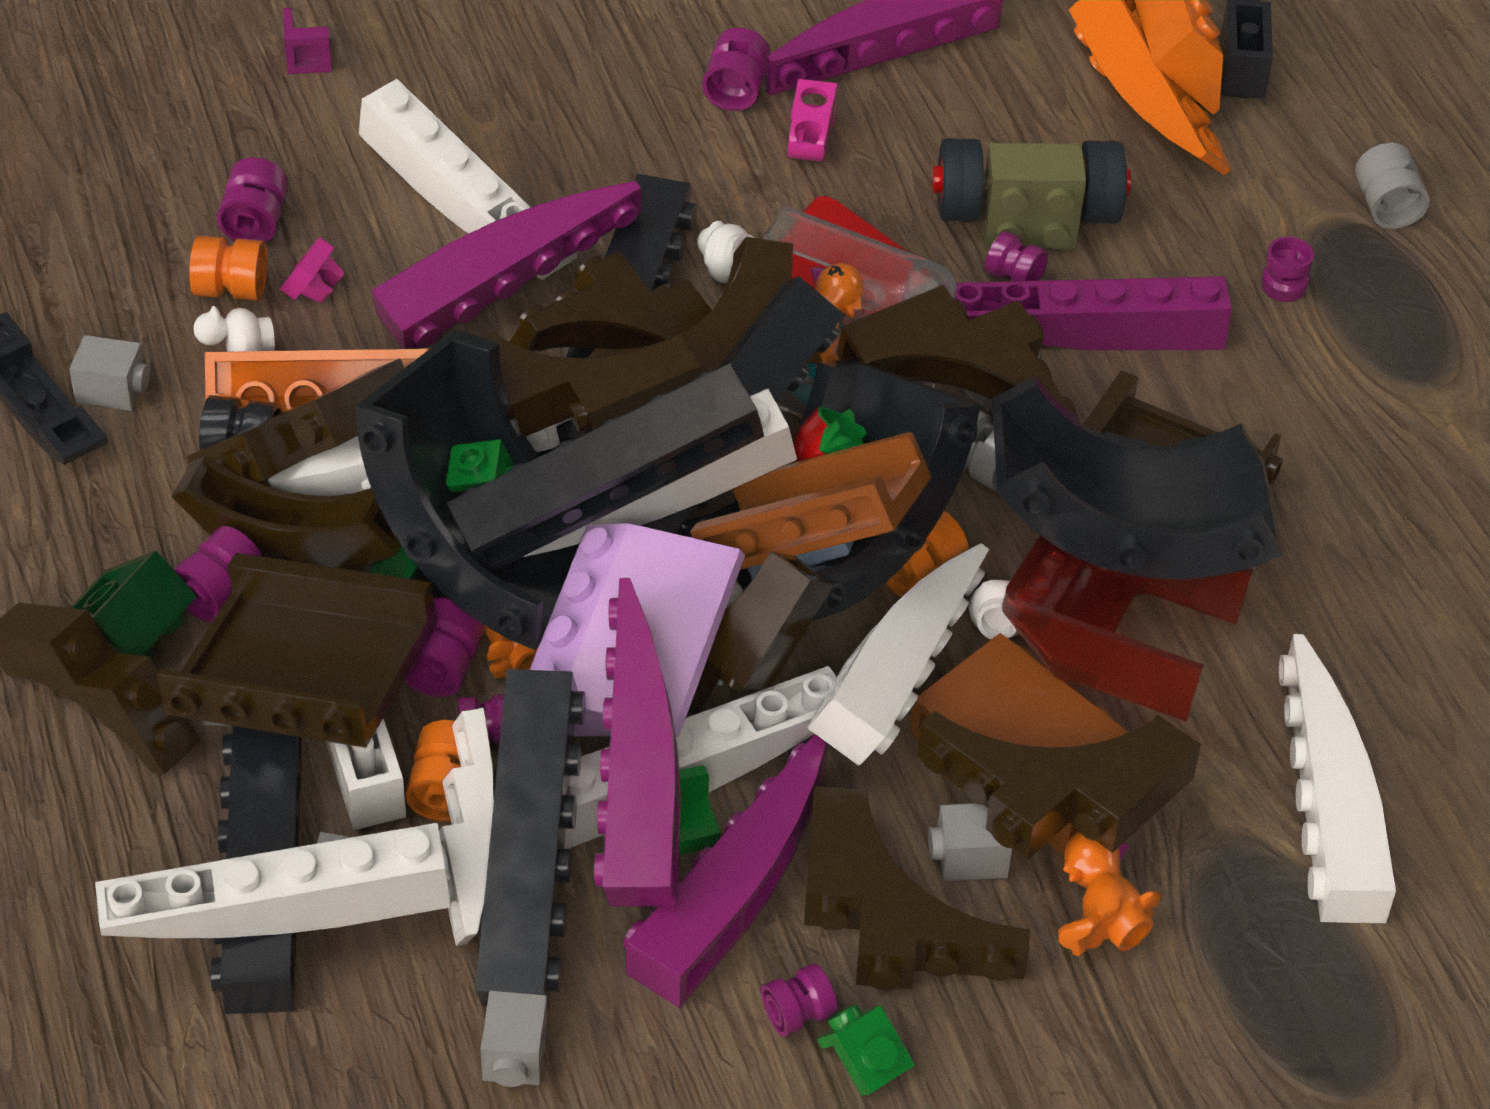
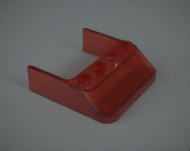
[1002,535,1253,722]

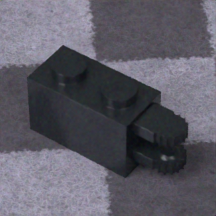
[1220,0,1273,99]

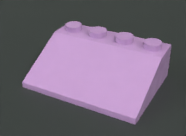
[530,523,745,736]

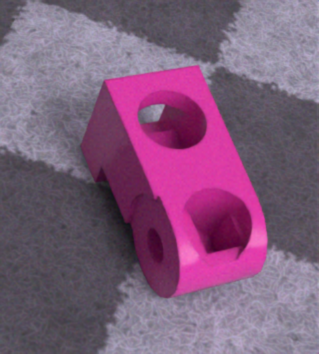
[788,79,838,162]

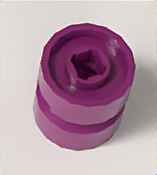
[702,27,771,111]
[217,157,289,243]
[173,526,263,623]
[404,598,485,697]

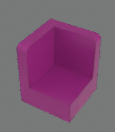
[283,8,332,74]

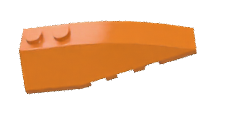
[1069,0,1231,176]
[1135,0,1223,115]
[205,349,429,412]

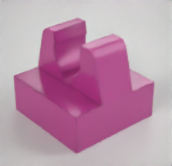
[280,237,344,303]

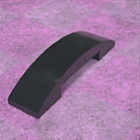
[0,312,108,465]

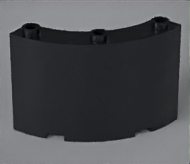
[356,329,579,650]
[685,359,981,621]
[992,376,1283,579]

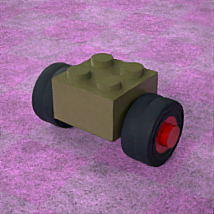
[932,138,1131,250]

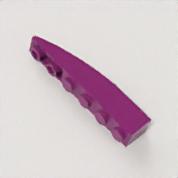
[766,0,1003,96]
[371,181,642,349]
[942,276,1231,350]
[594,578,681,906]
[623,734,828,1008]

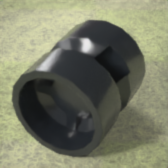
[199,395,283,450]

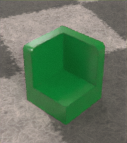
[679,766,720,855]

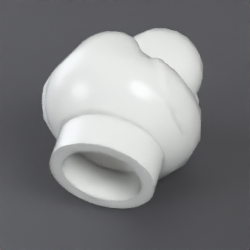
[697,220,754,283]
[193,306,275,352]
[968,577,1043,639]

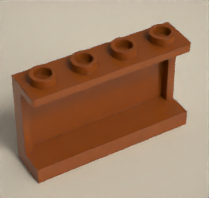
[690,432,931,570]
[910,633,1129,856]

